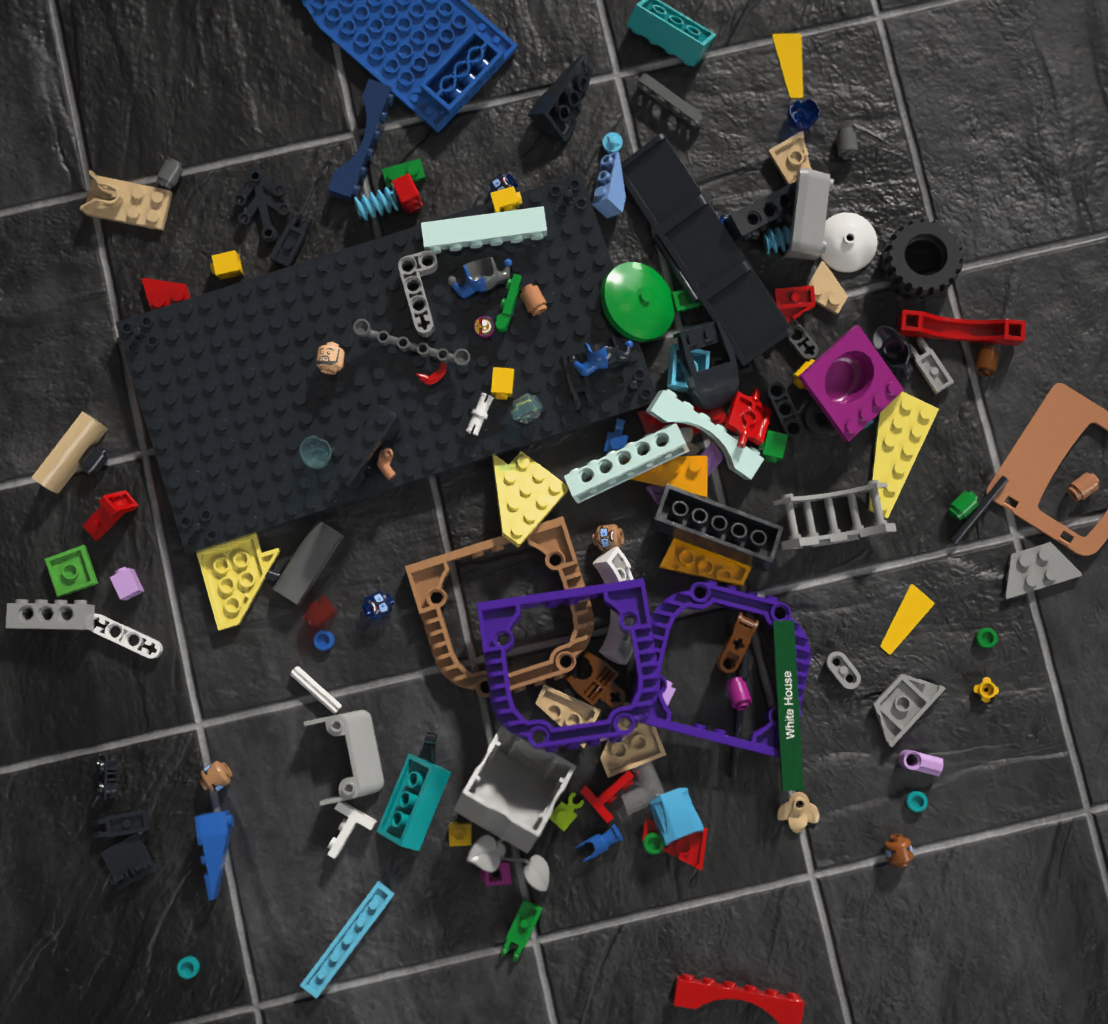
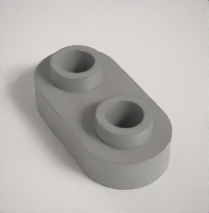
[826,652,861,689]

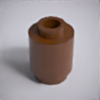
[975,345,999,377]

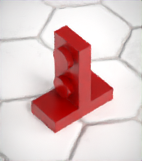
[82,490,139,541]
[580,770,634,823]

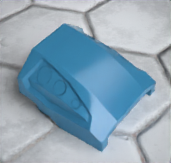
[648,788,704,846]

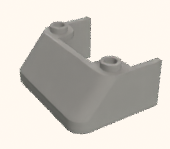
[784,168,834,260]
[304,710,384,806]

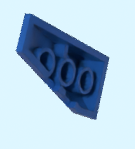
[195,810,234,900]

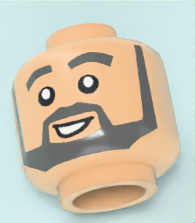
[316,342,345,375]

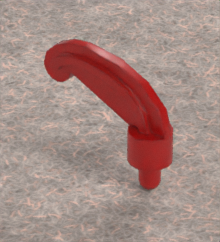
[416,363,447,385]

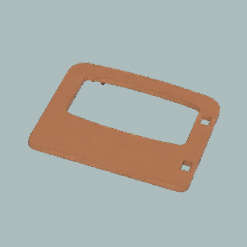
[986,383,1108,556]

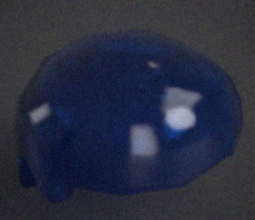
[787,99,820,130]

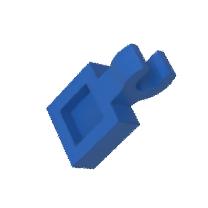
[604,418,628,453]

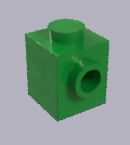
[758,430,788,463]

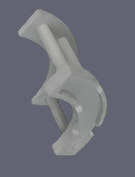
[773,480,897,550]

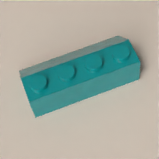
[626,0,716,67]
[376,754,451,851]

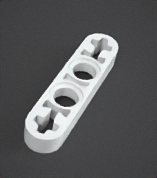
[90,614,163,658]

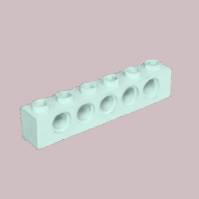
[564,423,689,503]

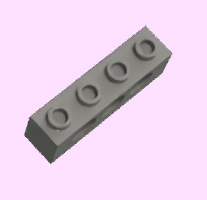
[6,599,95,630]

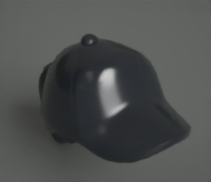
[873,326,914,379]

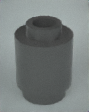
[836,127,858,160]
[156,158,184,190]

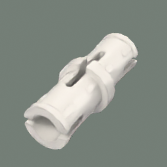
[466,393,494,436]

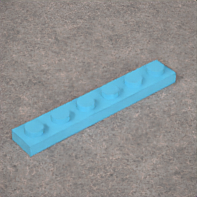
[300,881,395,999]

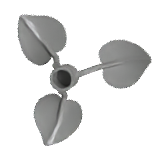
[467,835,549,892]

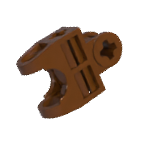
[716,612,759,673]
[565,652,626,708]

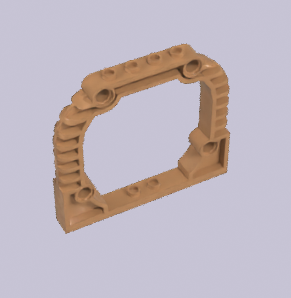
[405,516,594,698]

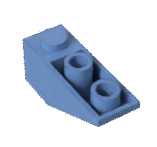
[592,151,626,218]

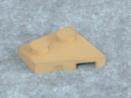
[808,261,848,315]

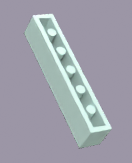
[421,206,547,254]

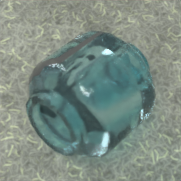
[510,393,543,424]

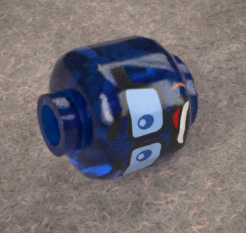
[489,173,519,194]
[362,590,394,621]

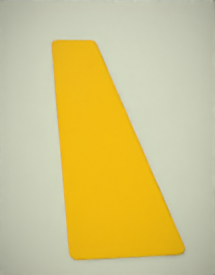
[772,34,803,98]
[880,584,934,655]

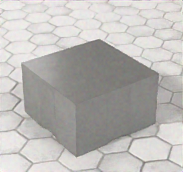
[453,725,576,853]

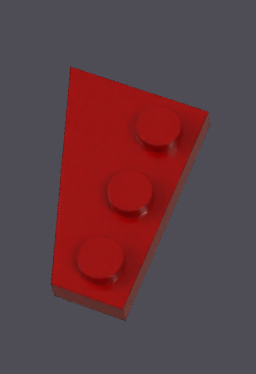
[642,818,708,871]

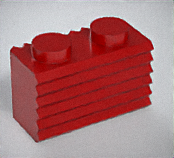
[392,174,423,215]

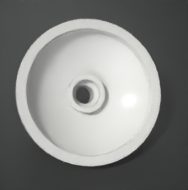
[820,213,877,272]

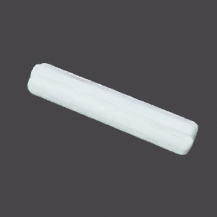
[290,667,342,714]

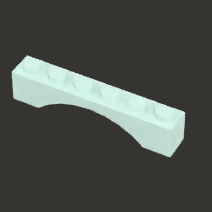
[646,389,764,480]

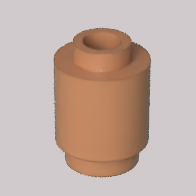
[519,284,547,316]
[1067,472,1100,502]

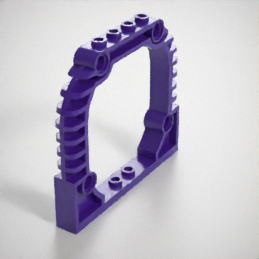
[477,578,660,753]
[628,580,811,758]

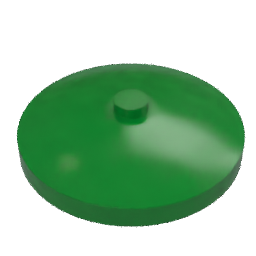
[600,262,675,342]

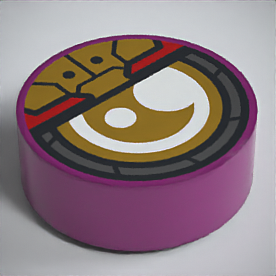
[474,316,495,338]

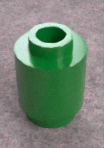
[948,491,979,521]

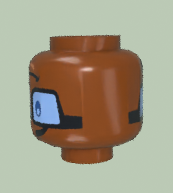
[884,834,914,867]

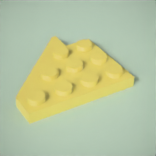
[492,451,569,548]
[197,534,280,631]

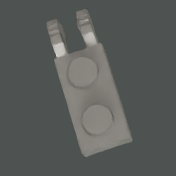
[910,337,954,395]

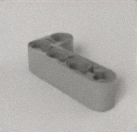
[398,251,438,338]

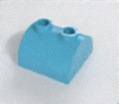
[667,344,710,393]

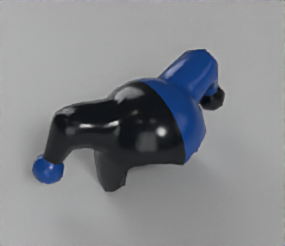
[568,336,633,377]

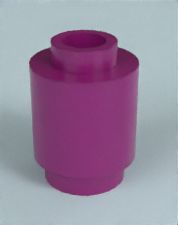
[726,677,752,710]

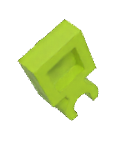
[549,792,584,831]

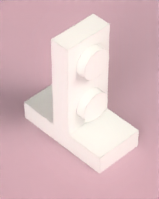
[327,801,377,859]

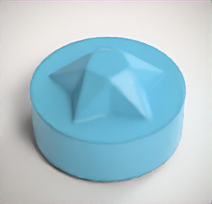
[603,132,623,154]

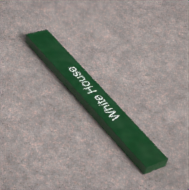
[772,620,804,791]

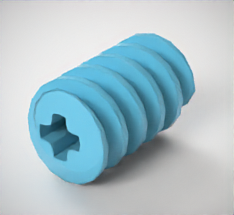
[354,187,399,221]
[763,224,792,255]

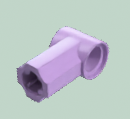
[898,750,944,776]

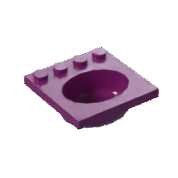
[798,325,904,442]

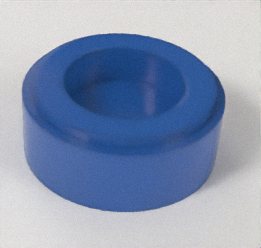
[313,630,335,651]

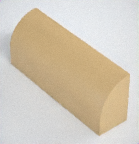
[31,412,108,494]

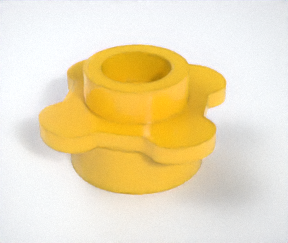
[973,677,999,702]

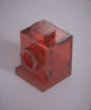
[303,595,338,627]

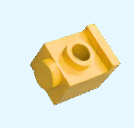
[490,186,523,213]

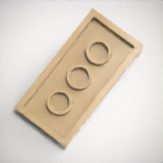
[80,170,172,231]

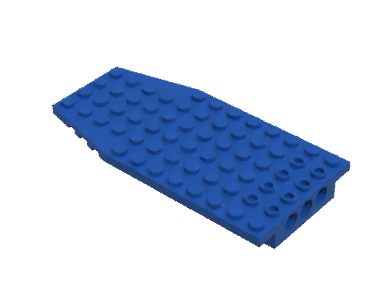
[300,0,518,134]

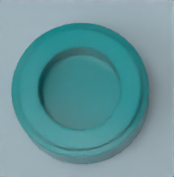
[905,791,928,812]
[177,956,200,979]

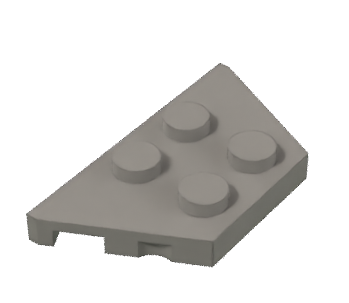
[1003,542,1082,599]
[872,674,946,747]

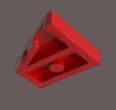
[142,278,191,311]
[772,285,816,322]

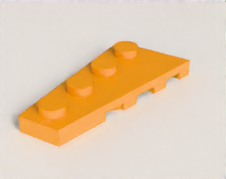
[625,456,708,498]
[659,538,752,587]

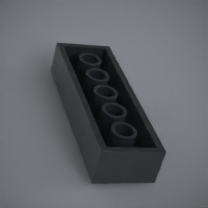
[650,484,784,572]

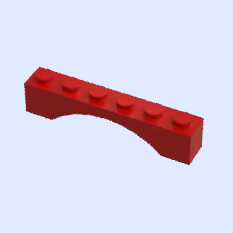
[896,310,1026,346]
[672,973,805,1024]

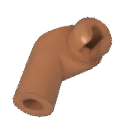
[377,448,396,480]

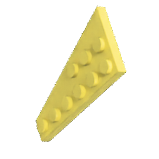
[868,392,939,519]

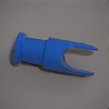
[575,824,624,862]

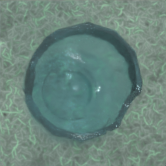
[299,435,332,469]

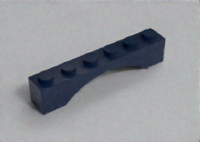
[328,79,395,203]

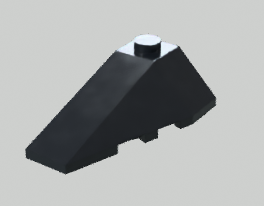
[528,55,593,143]

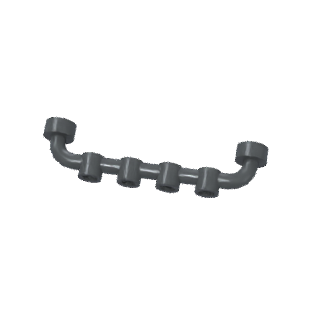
[353,319,471,367]

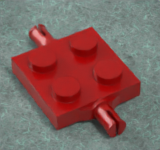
[725,388,772,448]

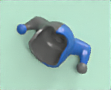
[447,257,512,298]

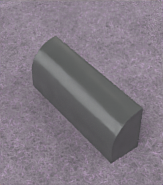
[272,519,344,605]

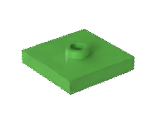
[44,545,98,598]

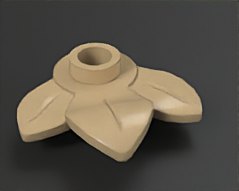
[777,792,819,833]

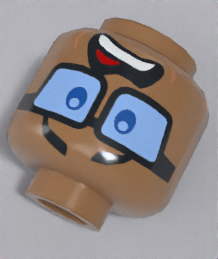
[593,524,624,552]
[199,761,232,792]

